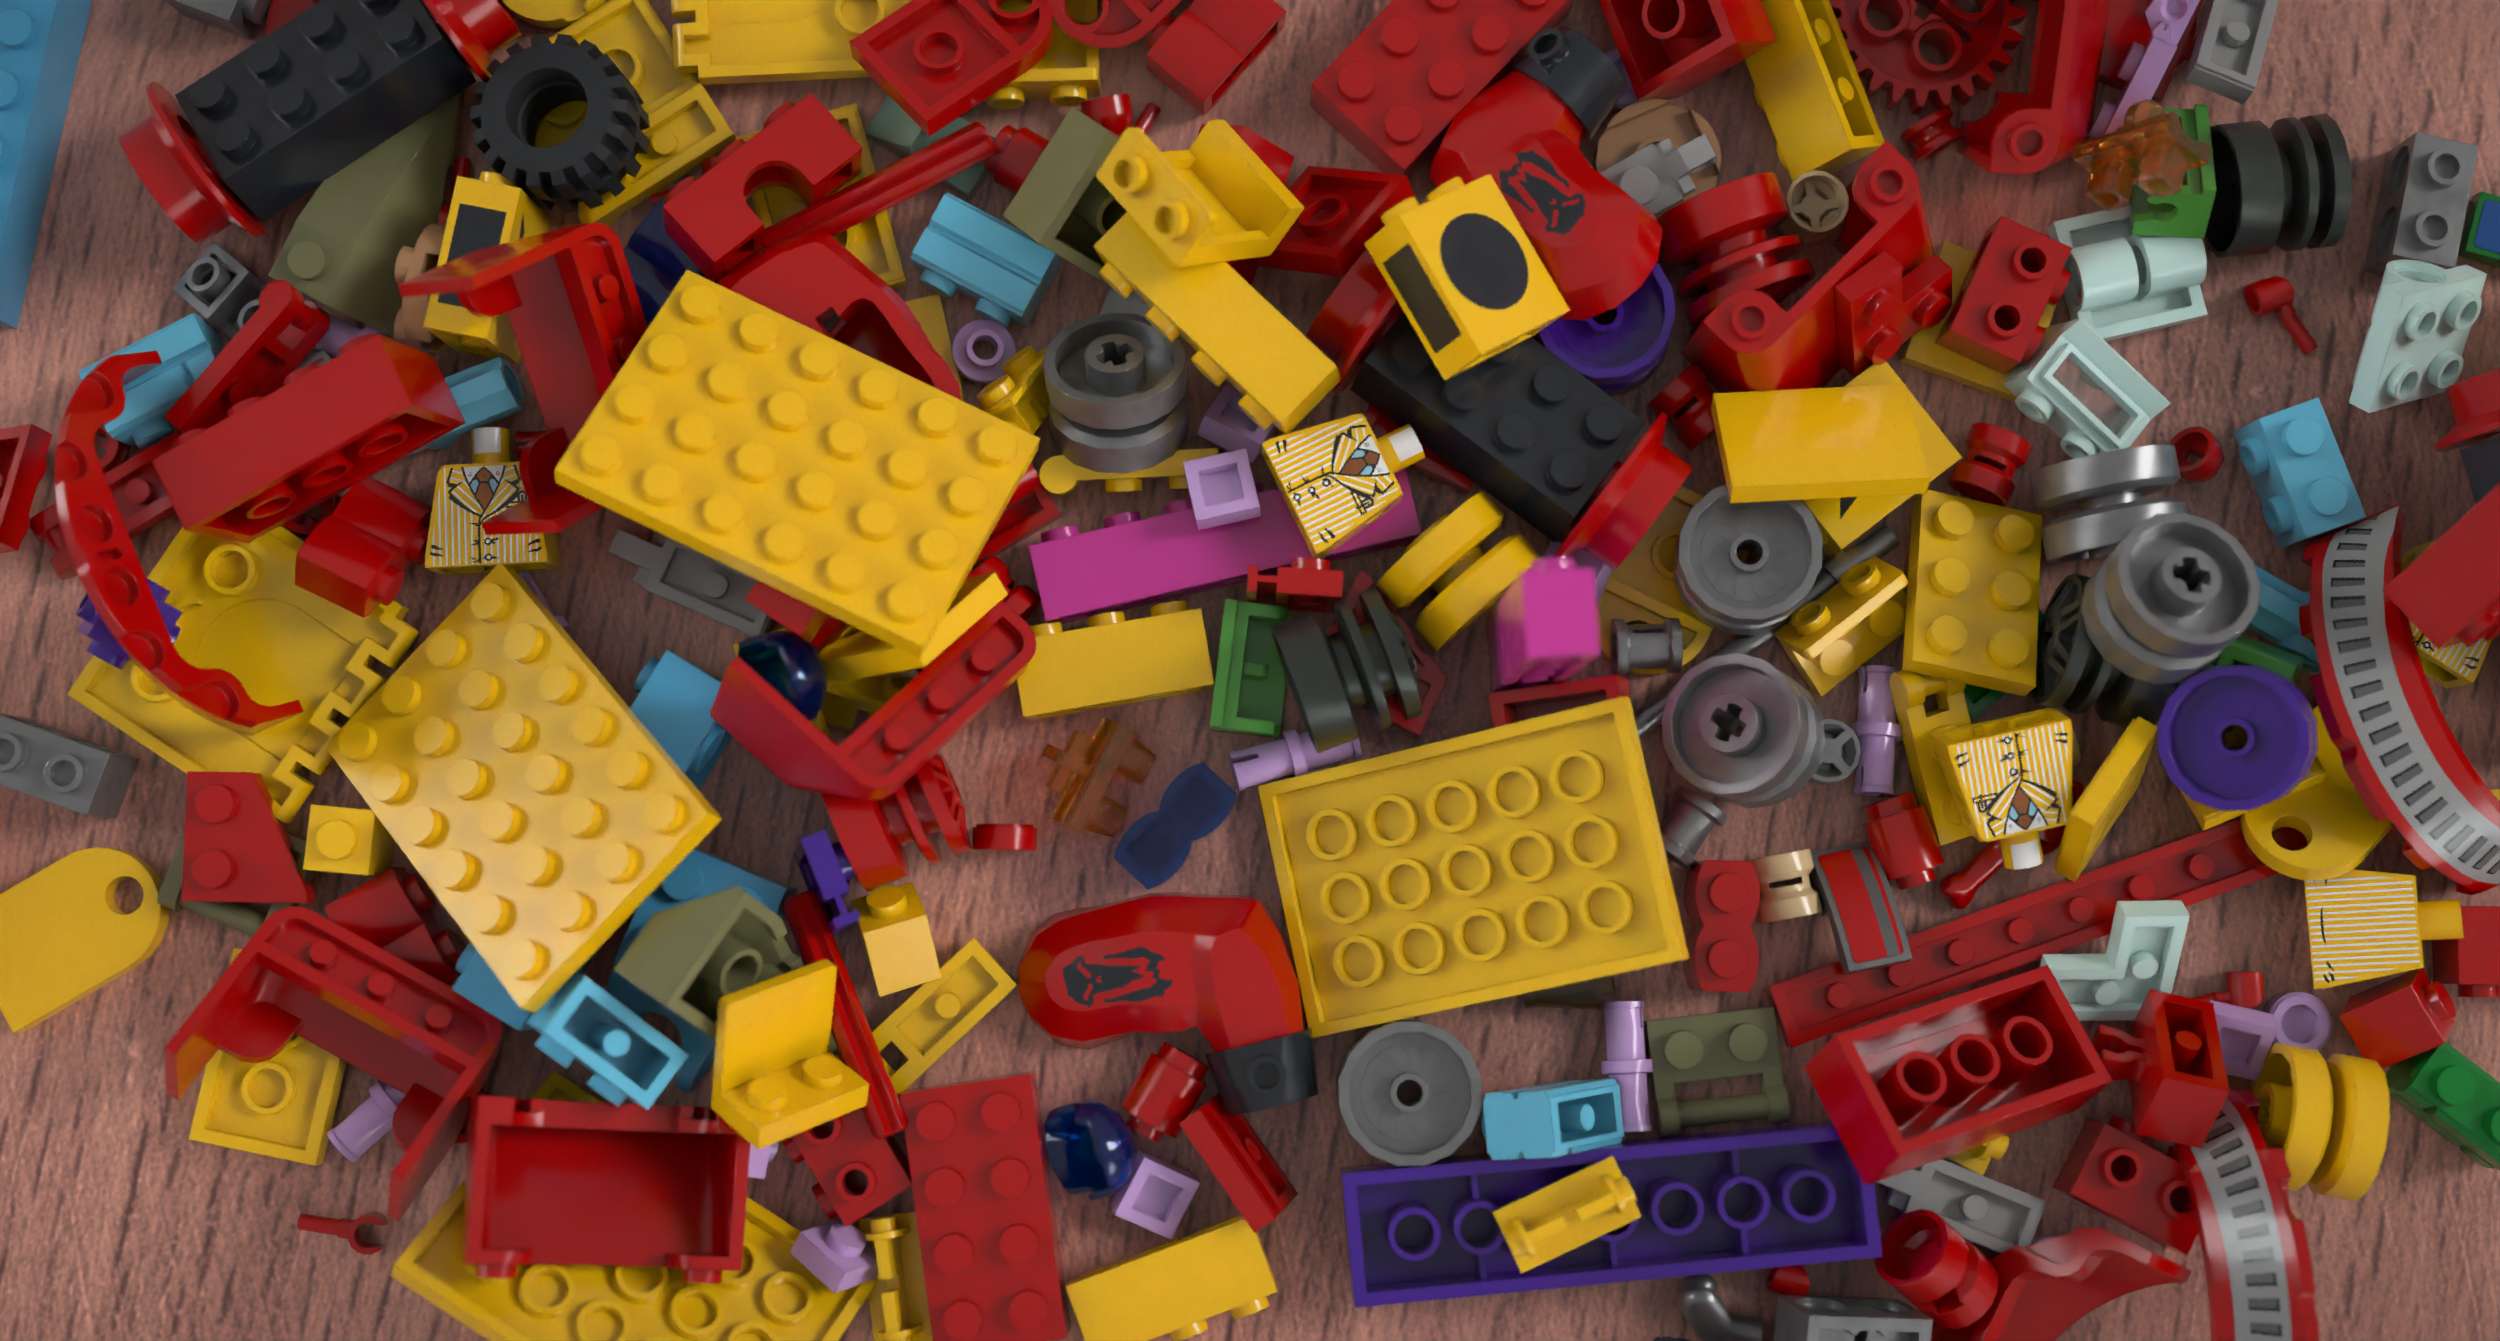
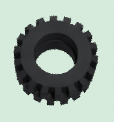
[470,34,650,213]

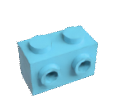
[2233,397,2366,549]
[525,972,689,1110]

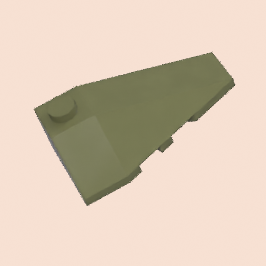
[268,91,464,337]
[614,886,839,1055]

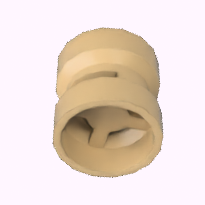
[1775,171,1849,248]
[1746,848,1823,924]

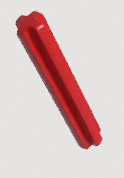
[764,122,995,250]
[783,890,907,1139]

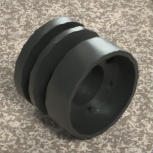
[2204,114,2352,258]
[2031,573,2179,727]
[1270,587,1423,754]

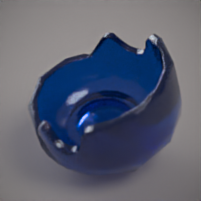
[737,631,827,721]
[1044,1099,1135,1200]

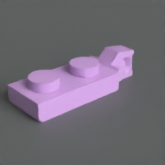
[2089,0,2199,165]

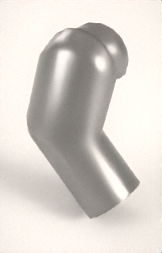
[1679,1274,1763,1341]

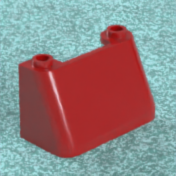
[1957,0,2110,174]
[1680,140,1934,393]
[462,1096,750,1283]

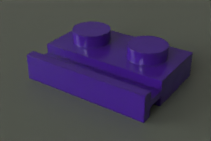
[793,829,861,936]

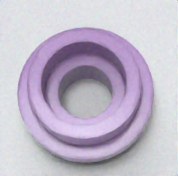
[952,319,1016,383]

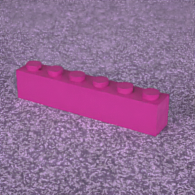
[1029,468,1422,624]
[1486,557,1600,693]

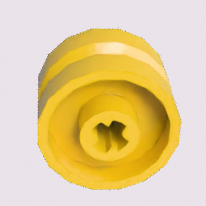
[1376,491,1542,652]
[2250,1043,2390,1201]

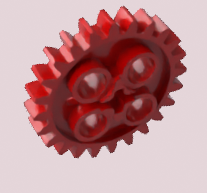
[1829,0,2027,115]

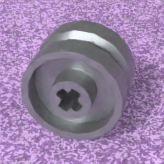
[1044,313,1189,473]
[2030,444,2188,563]
[1673,484,1823,635]
[2081,512,2260,684]
[1661,653,1825,808]
[1336,1020,1482,1166]

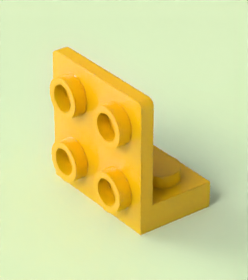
[711,959,869,1150]

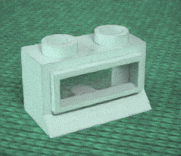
[2002,318,2171,459]

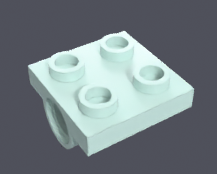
[2047,205,2208,341]
[2349,259,2487,413]

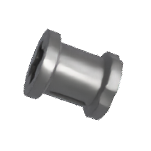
[1609,618,1683,676]
[1659,786,1728,871]

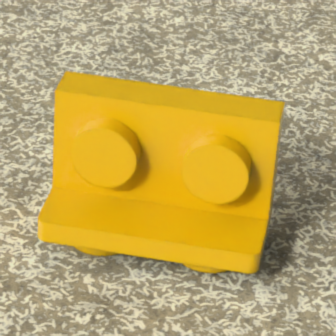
[1774,556,1908,697]

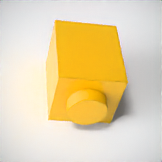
[303,804,395,876]
[850,882,942,997]

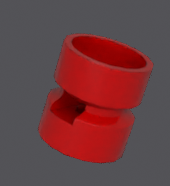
[1875,1209,1998,1330]

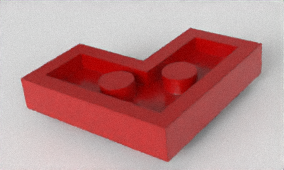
[1834,250,1952,378]

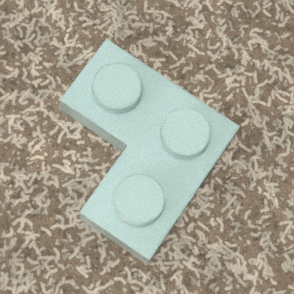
[2040,900,2190,1021]

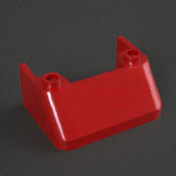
[398,222,648,535]
[709,572,1036,800]
[164,907,502,1222]

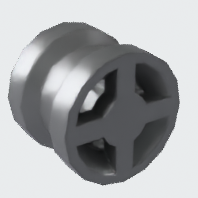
[1807,719,1861,785]

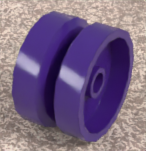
[1534,263,1676,396]
[2157,665,2318,810]

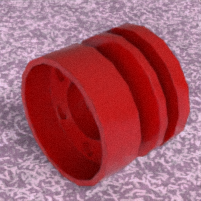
[1657,172,1816,327]
[821,752,972,892]

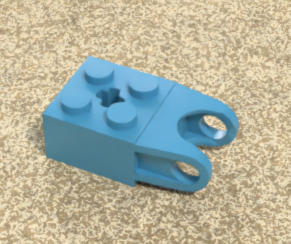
[606,847,799,1093]

